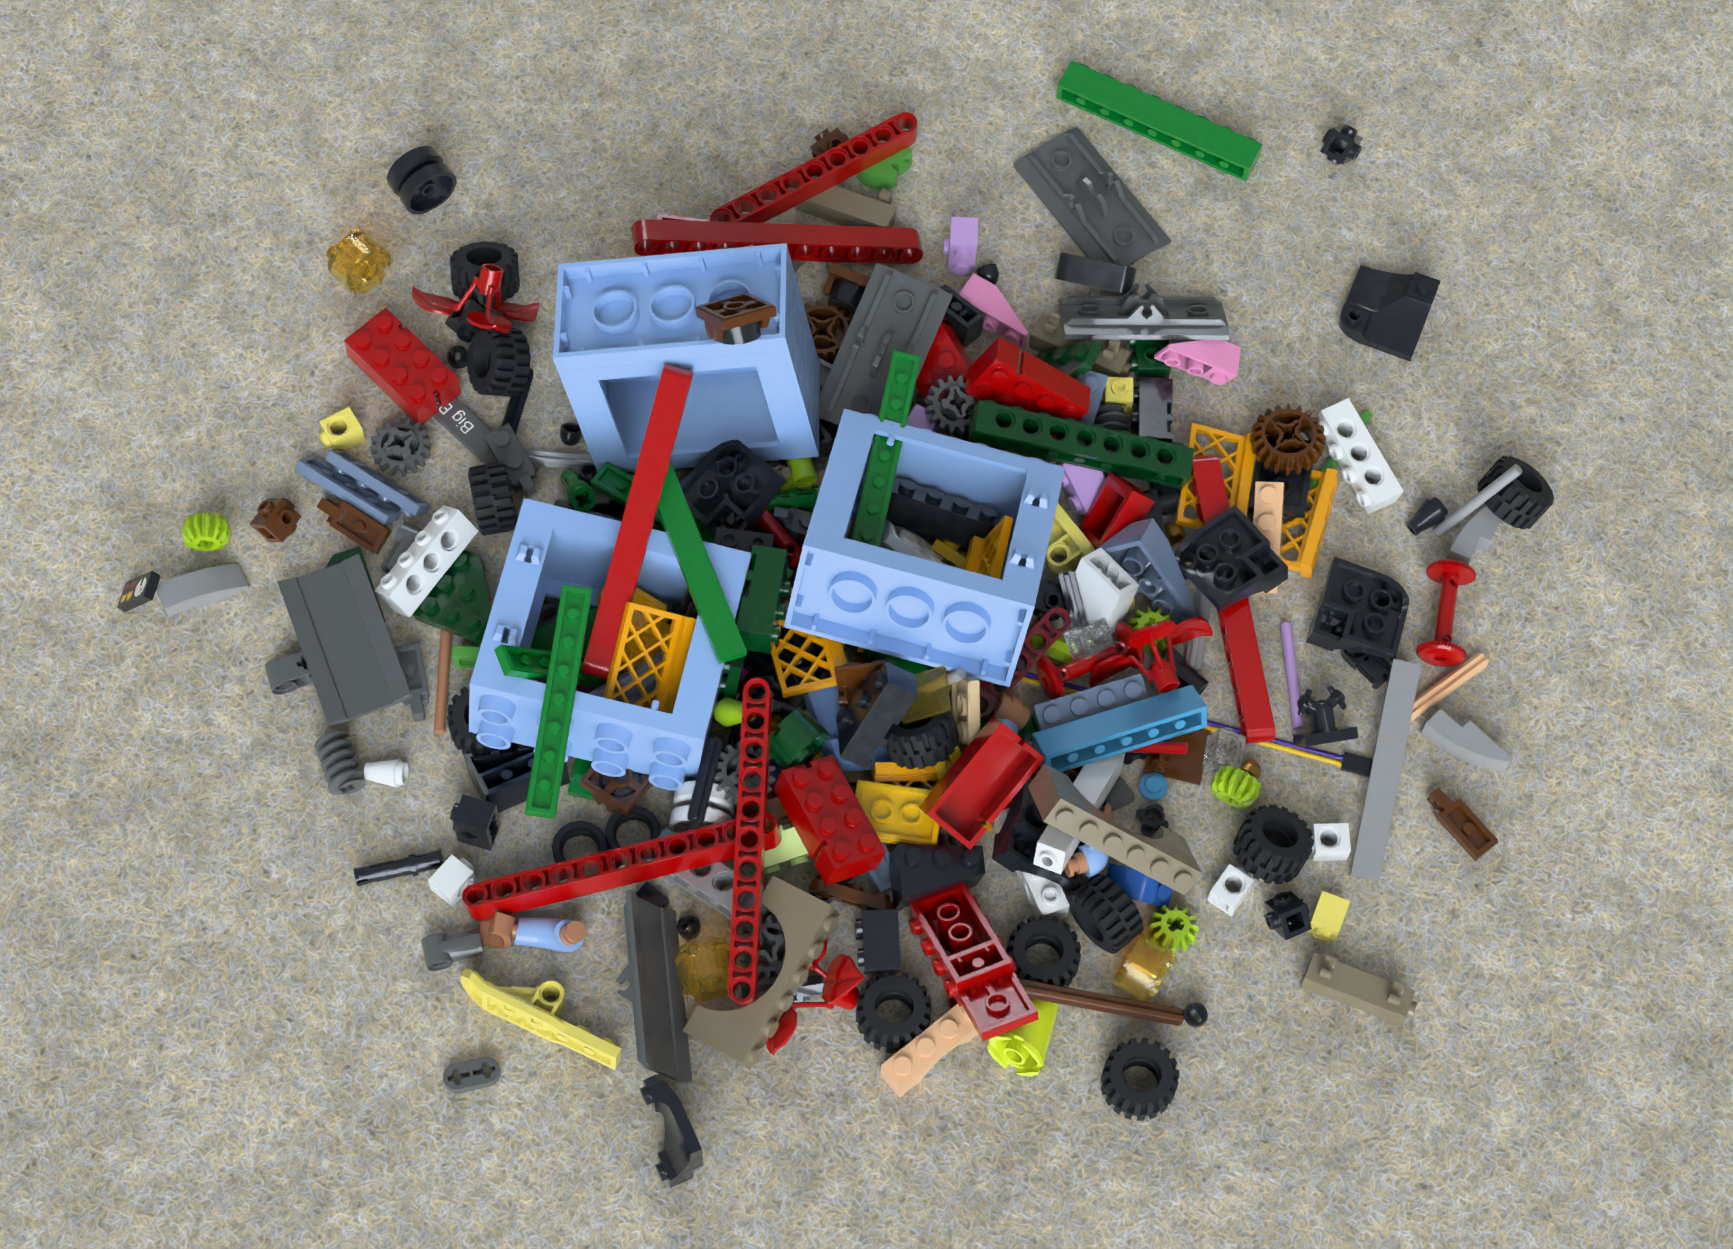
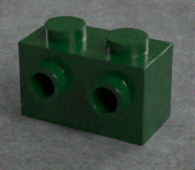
[1128,340,1171,382]

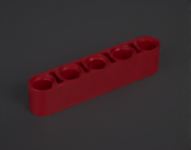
[980,607,1070,719]

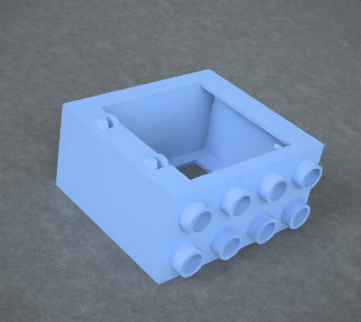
[553,243,820,473]
[784,409,1065,687]
[469,498,751,791]

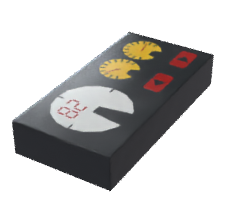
[117,571,160,611]

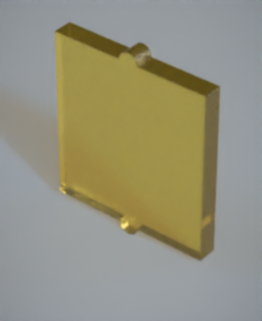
[902,666,952,724]

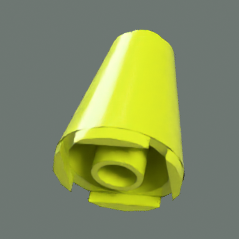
[987,999,1059,1077]

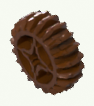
[804,300,853,365]
[1250,403,1326,476]

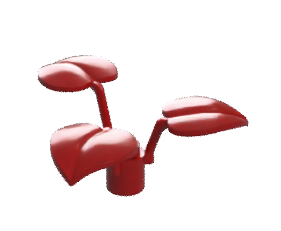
[412,264,539,333]
[1089,617,1213,693]
[766,938,865,1056]

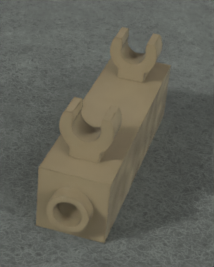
[796,177,896,227]
[1029,312,1132,378]
[1301,952,1417,1026]

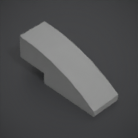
[1446,506,1501,564]
[156,563,249,618]
[1421,709,1513,772]

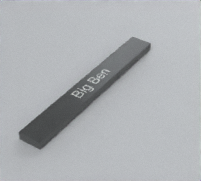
[433,392,537,493]

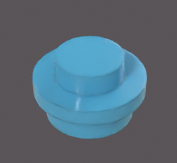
[1139,773,1168,801]

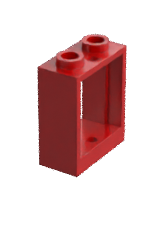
[1078,472,1155,550]

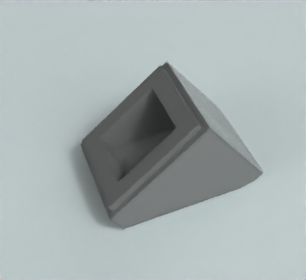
[1102,777,1135,812]

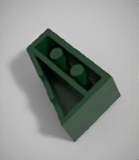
[737,545,792,654]

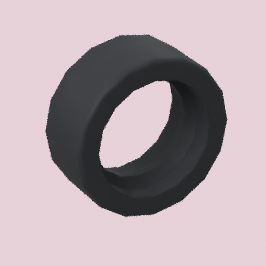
[605,806,661,850]
[552,821,608,876]

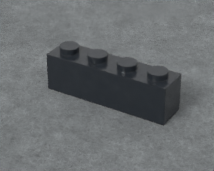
[886,477,1002,548]

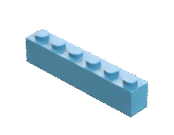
[1032,685,1207,772]

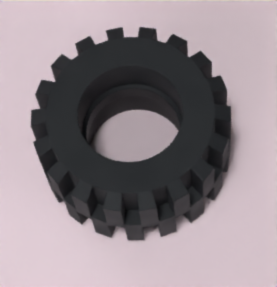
[450,241,520,305]
[467,328,531,397]
[1477,456,1554,529]
[468,461,517,536]
[447,687,517,756]
[884,695,959,769]
[1233,804,1314,884]
[1067,874,1144,954]
[1006,915,1081,987]
[856,971,932,1053]
[1101,1038,1179,1121]

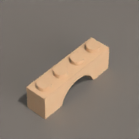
[880,1004,978,1098]

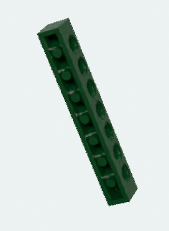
[968,400,1194,489]

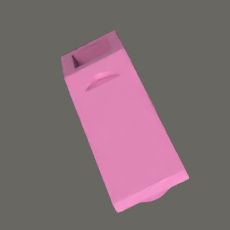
[959,273,1028,348]
[1154,340,1241,385]

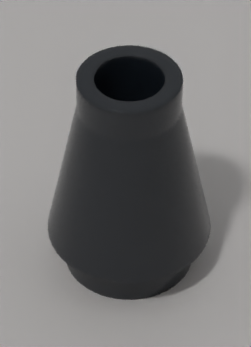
[1406,497,1448,536]

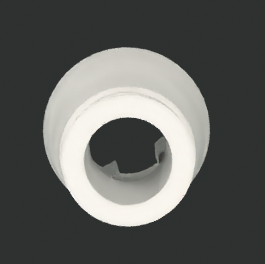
[364,759,409,788]

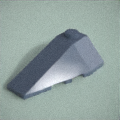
[1097,518,1200,625]

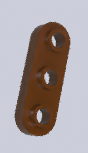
[809,875,893,910]

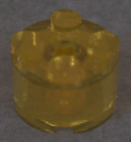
[326,228,391,294]
[1111,932,1177,1002]
[675,936,740,1002]

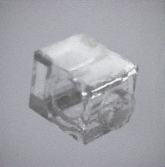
[1063,618,1115,660]
[1202,728,1246,772]

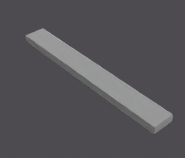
[1350,659,1421,882]

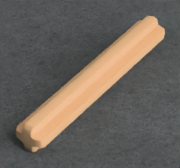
[1410,653,1489,723]

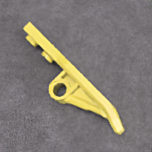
[1046,502,1135,615]
[460,969,621,1070]

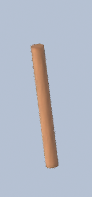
[434,630,452,734]

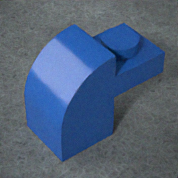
[1106,863,1173,907]

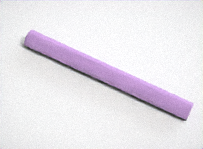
[1280,622,1304,730]

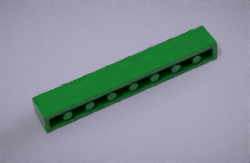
[1056,61,1263,182]

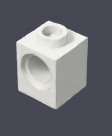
[1311,823,1351,861]
[428,854,476,907]
[1207,864,1254,917]

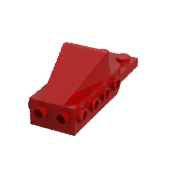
[908,882,1039,1041]

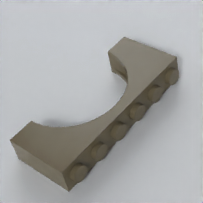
[1028,764,1202,895]
[683,876,840,1070]

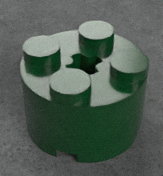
[761,707,831,770]

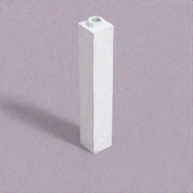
[1033,752,1126,874]

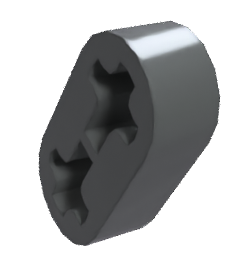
[443,1057,501,1094]

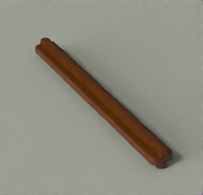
[1018,978,1184,1026]

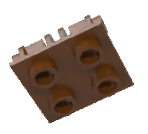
[834,660,893,707]
[1144,730,1211,785]

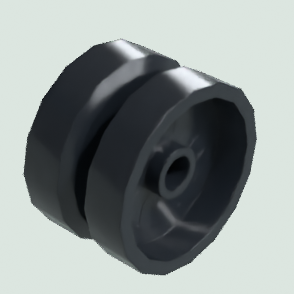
[386,146,457,214]

